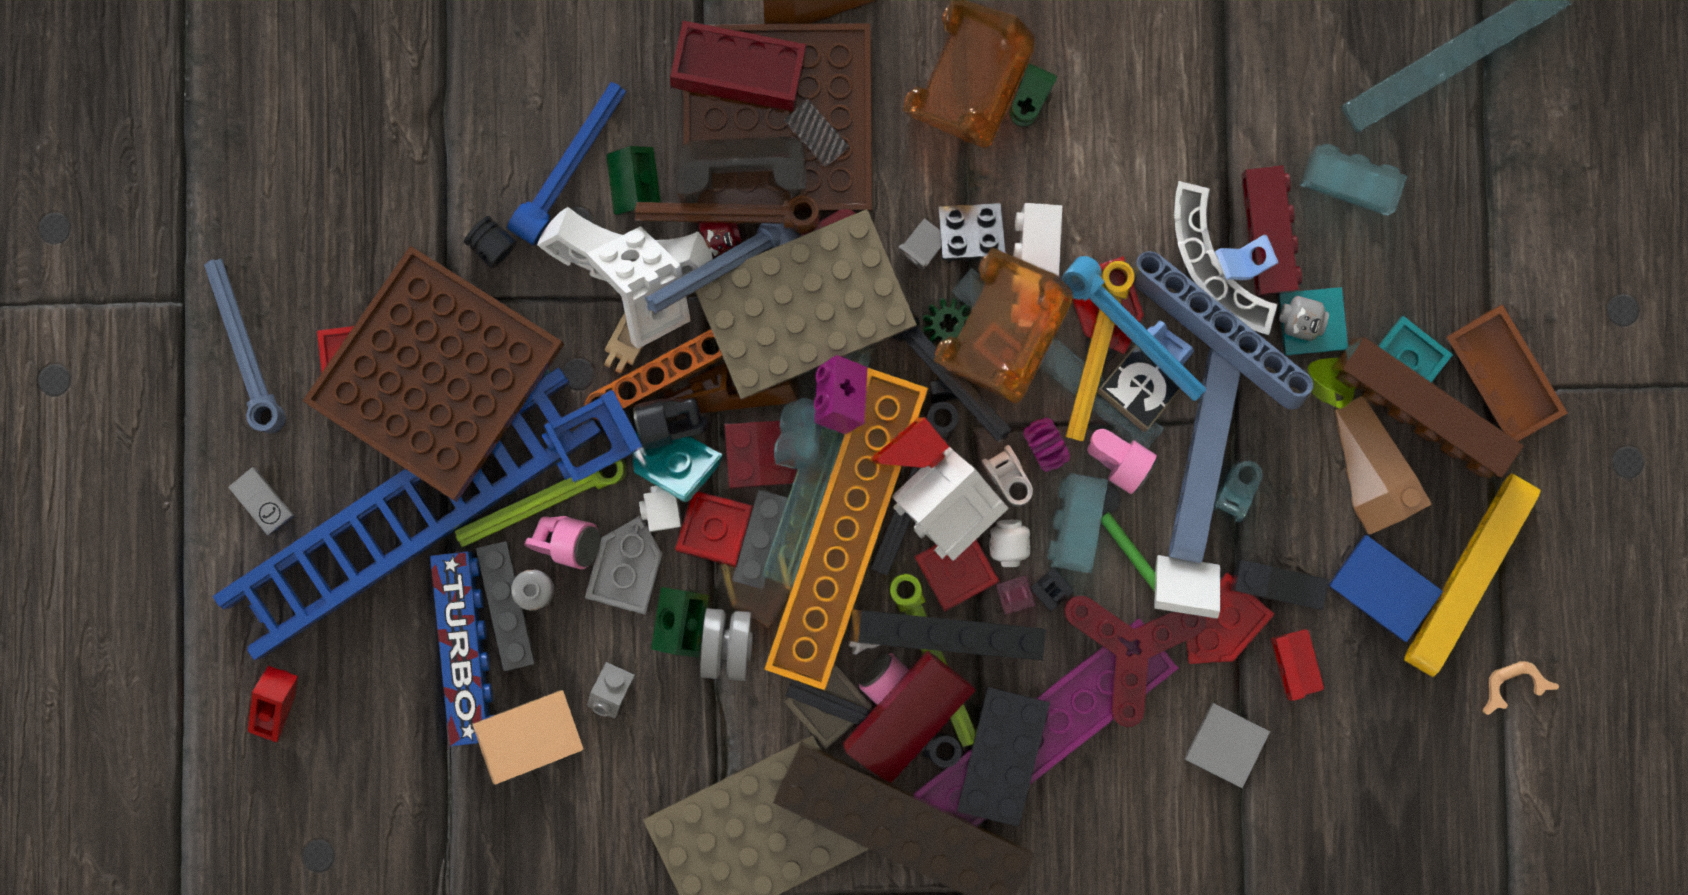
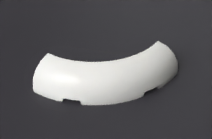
[1174,181,1277,335]
[537,207,713,281]

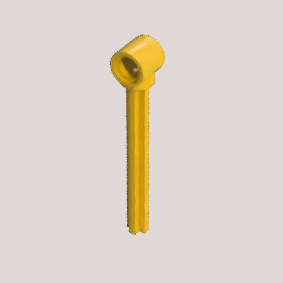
[1065,261,1134,442]

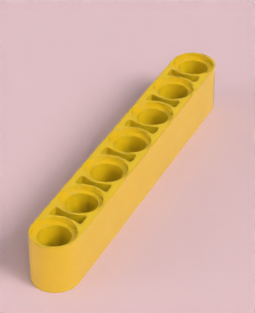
[1404,473,1540,677]

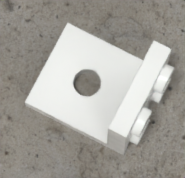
[587,226,691,349]

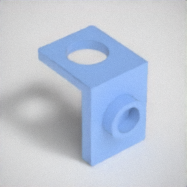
[1215,235,1278,280]

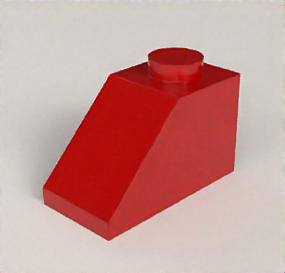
[870,417,949,468]
[248,665,298,743]

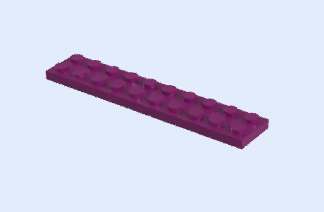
[913,618,1178,825]

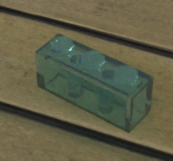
[1300,144,1407,216]
[1047,473,1108,573]

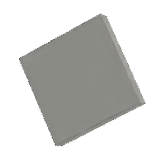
[1184,703,1270,788]

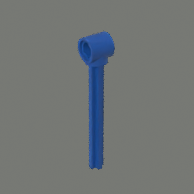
[507,82,626,246]

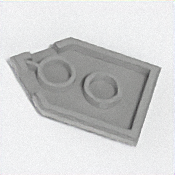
[585,515,662,615]

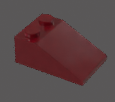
[725,419,825,489]

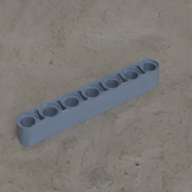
[1133,251,1313,410]
[1169,347,1240,563]

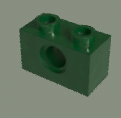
[651,587,709,658]

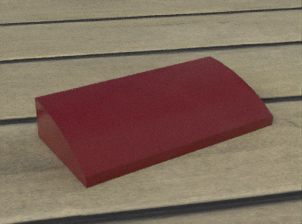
[670,21,806,111]
[843,650,976,783]

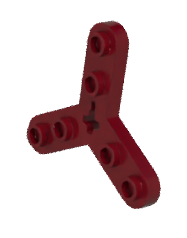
[1064,596,1207,727]

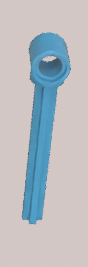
[1060,256,1206,401]

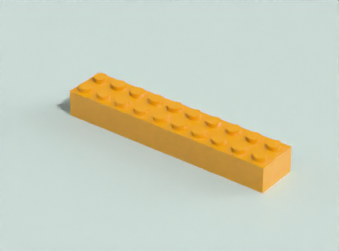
[764,368,928,690]

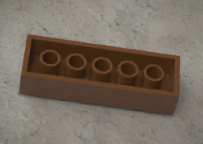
[1331,337,1524,479]

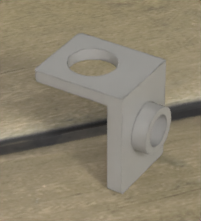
[898,219,942,271]

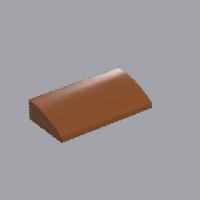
[1447,304,1568,442]

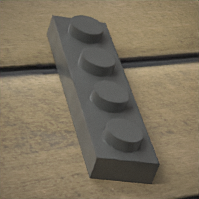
[476,541,536,671]

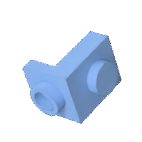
[1147,320,1194,365]

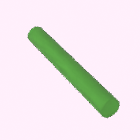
[1099,512,1155,592]

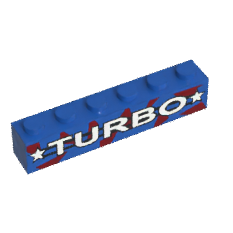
[430,552,494,746]

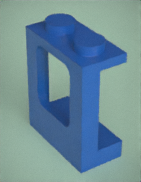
[542,390,642,483]

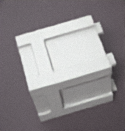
[891,447,1009,561]

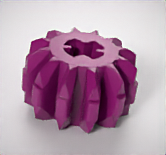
[1023,417,1070,472]

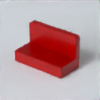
[1271,629,1324,701]

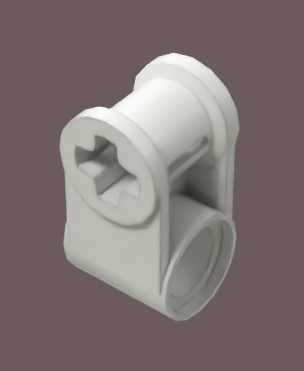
[981,445,1033,507]

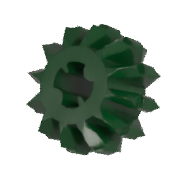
[922,298,974,351]

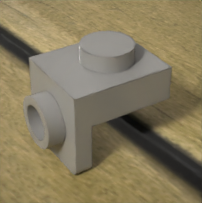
[587,662,635,718]

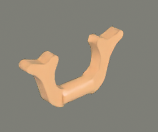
[1483,661,1559,715]

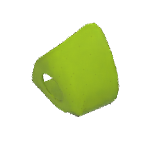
[1308,357,1355,409]

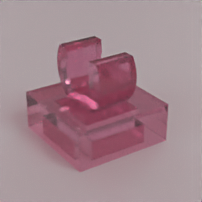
[995,575,1035,615]

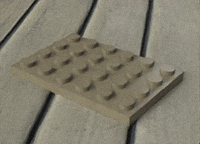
[696,209,917,400]
[643,734,869,895]

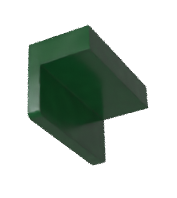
[606,146,661,215]

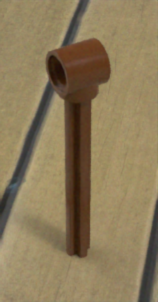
[635,195,820,234]

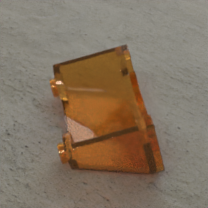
[902,0,1035,148]
[933,247,1073,403]

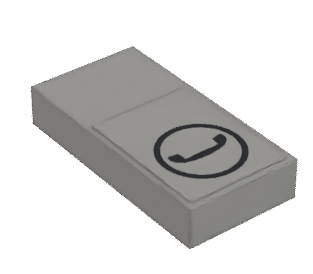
[228,467,294,536]

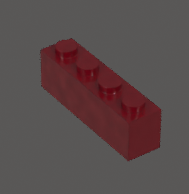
[1241,165,1302,297]

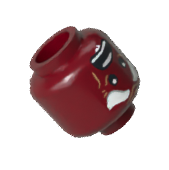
[699,222,741,259]

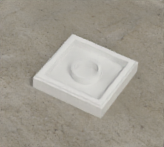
[1154,555,1220,618]

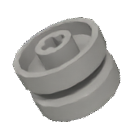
[700,608,753,681]

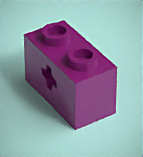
[814,355,868,435]

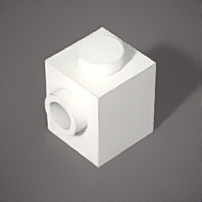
[639,486,682,532]

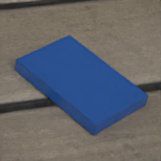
[1328,535,1443,642]

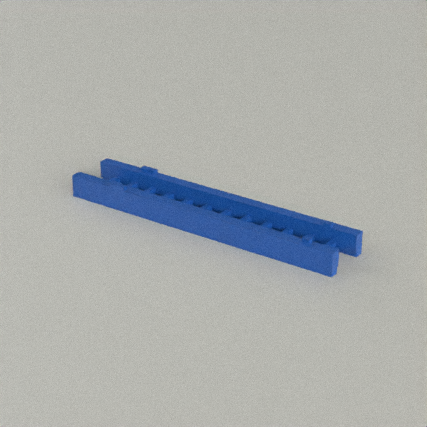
[212,368,603,660]

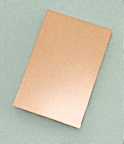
[472,690,584,785]

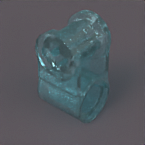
[1213,461,1263,523]

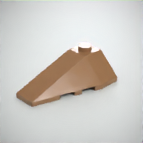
[1334,396,1432,535]

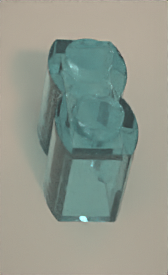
[774,398,823,470]

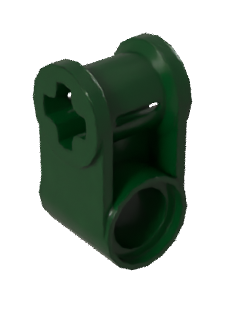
[1009,63,1058,127]

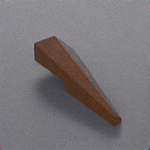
[638,363,799,416]

